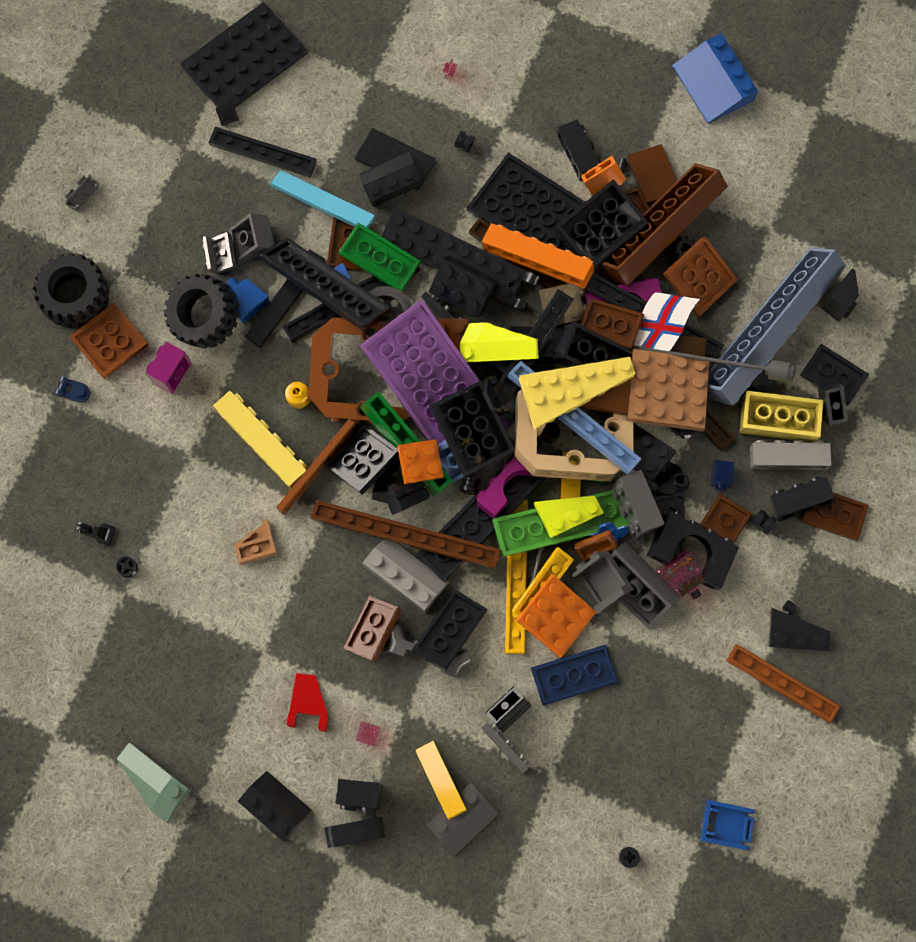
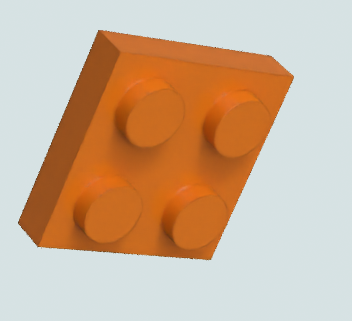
[397,439,444,484]

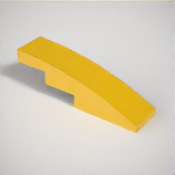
[416,741,467,820]

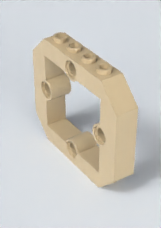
[514,389,633,481]

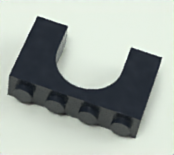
[646,511,739,590]

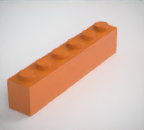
[482,223,594,289]

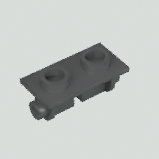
[65,175,99,211]

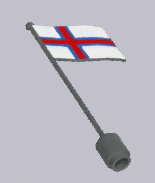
[633,292,795,382]

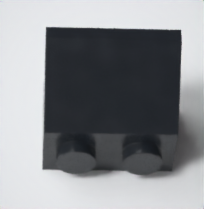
[821,268,859,322]

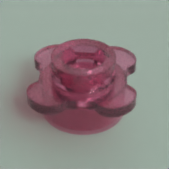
[442,58,457,79]

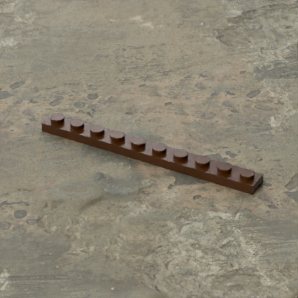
[310,500,501,570]

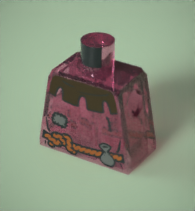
[656,550,704,600]

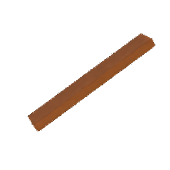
[276,419,356,515]
[726,644,841,724]

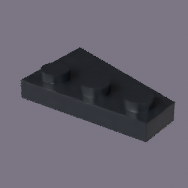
[768,607,830,651]

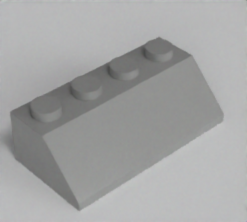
[363,540,449,613]

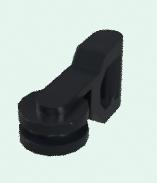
[75,522,116,546]

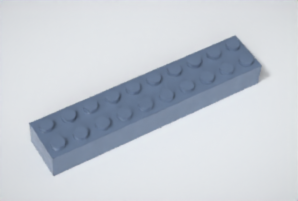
[707,248,847,406]

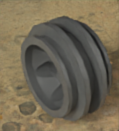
[366,286,413,338]

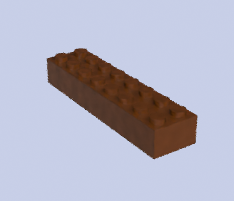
[597,163,728,286]

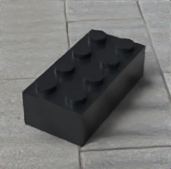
[552,322,633,367]

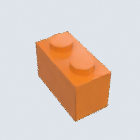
[581,156,626,196]

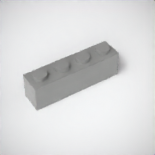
[750,440,831,470]

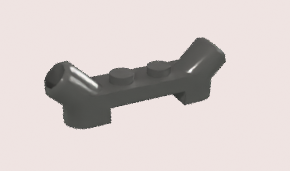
[386,624,473,678]

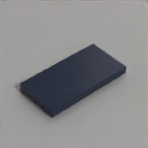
[531,644,618,706]

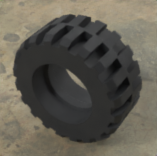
[33,253,110,328]
[164,274,240,349]

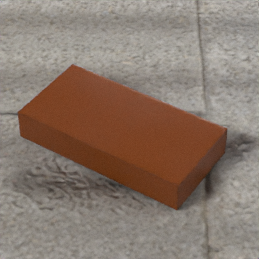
[574,530,618,561]

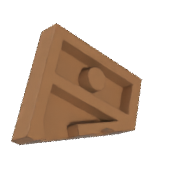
[234,519,277,566]

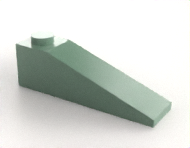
[117,743,192,823]

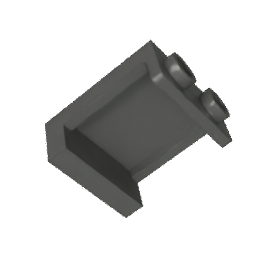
[572,550,634,614]

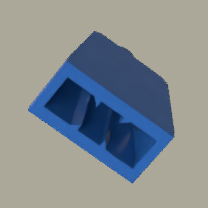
[226,277,270,324]

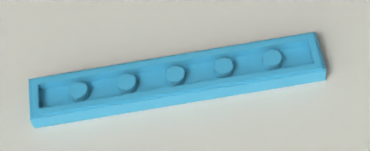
[271,170,375,228]

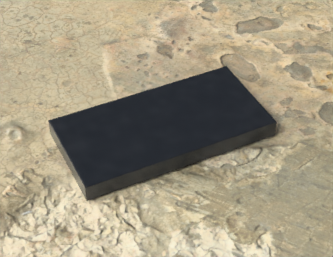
[355,128,436,191]
[412,589,487,672]

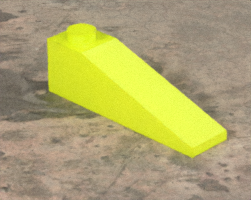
[460,323,538,362]

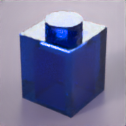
[710,460,734,491]

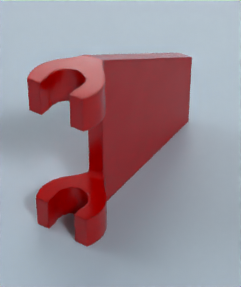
[286,673,329,732]

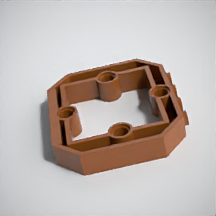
[308,318,410,424]

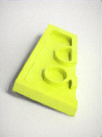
[534,496,603,538]

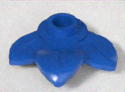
[590,523,628,545]

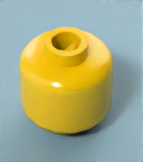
[285,382,310,409]

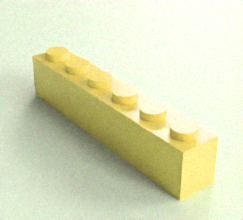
[213,391,308,489]

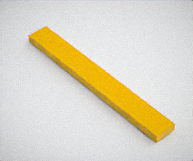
[505,500,528,654]

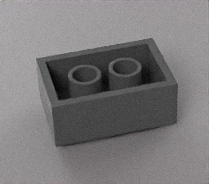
[612,470,665,540]

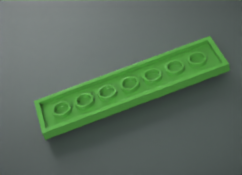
[492,490,628,558]

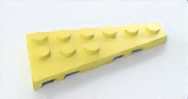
[519,357,636,431]

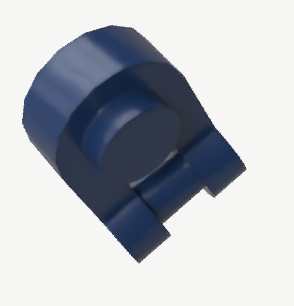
[54,376,91,403]

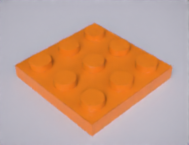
[515,575,596,658]

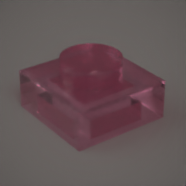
[355,721,381,747]

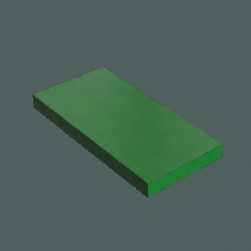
[338,222,421,292]

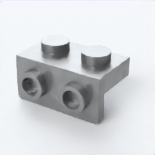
[203,232,237,275]

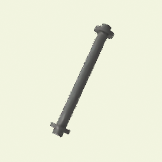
[531,547,546,583]

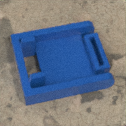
[700,800,755,851]

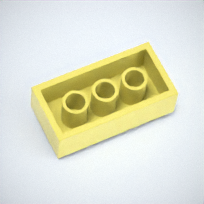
[739,391,823,442]

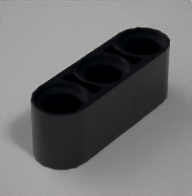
[324,817,386,848]

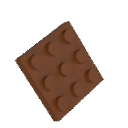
[663,237,738,317]
[69,303,149,380]

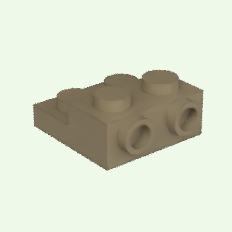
[539,283,586,325]

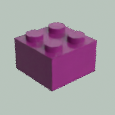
[146,342,192,395]

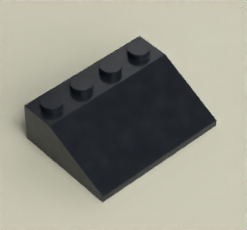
[553,179,648,267]
[429,380,515,476]

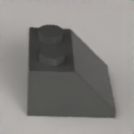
[229,213,274,263]

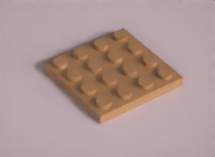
[626,349,709,432]

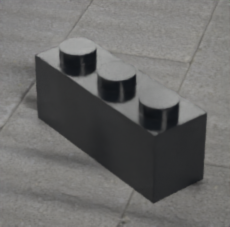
[557,119,601,181]
[770,477,835,522]

